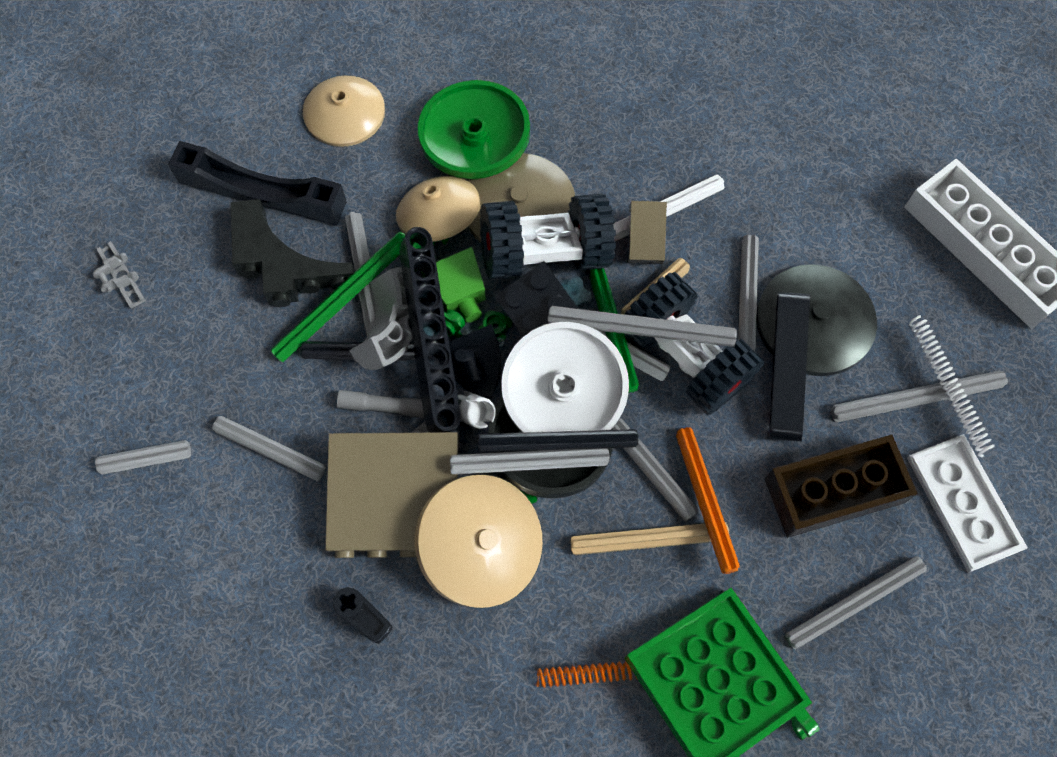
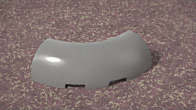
[349,267,421,370]

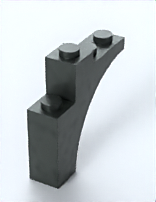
[231,199,355,307]

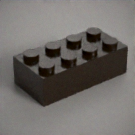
[765,434,918,538]

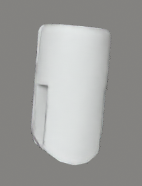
[457,391,496,429]

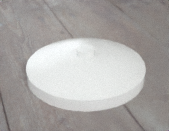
[502,322,629,433]

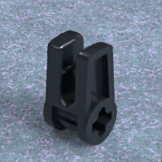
[333,587,393,644]

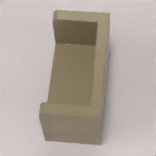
[627,201,667,264]

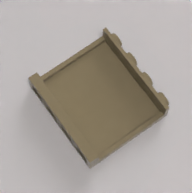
[325,432,459,558]

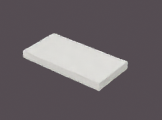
[907,434,1028,573]

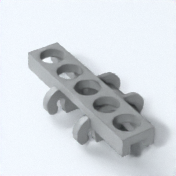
[93,241,146,309]

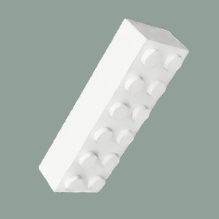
[904,159,1057,329]

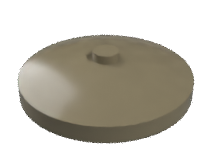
[468,153,575,243]

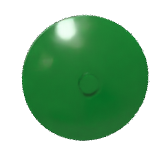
[418,80,530,179]

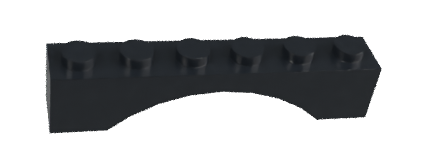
[168,141,347,226]

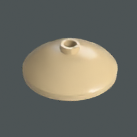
[303,76,385,147]
[396,176,480,242]

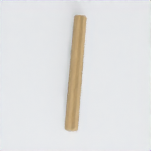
[570,522,729,555]

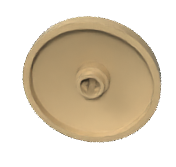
[415,475,542,608]

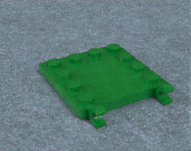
[624,587,820,757]

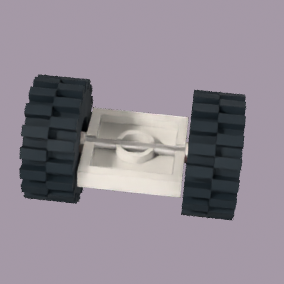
[480,193,616,279]
[624,272,765,415]

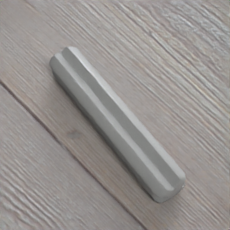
[95,440,191,475]

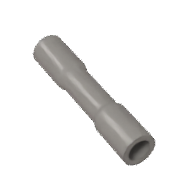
[337,390,424,418]

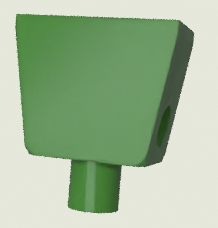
[421,247,486,323]

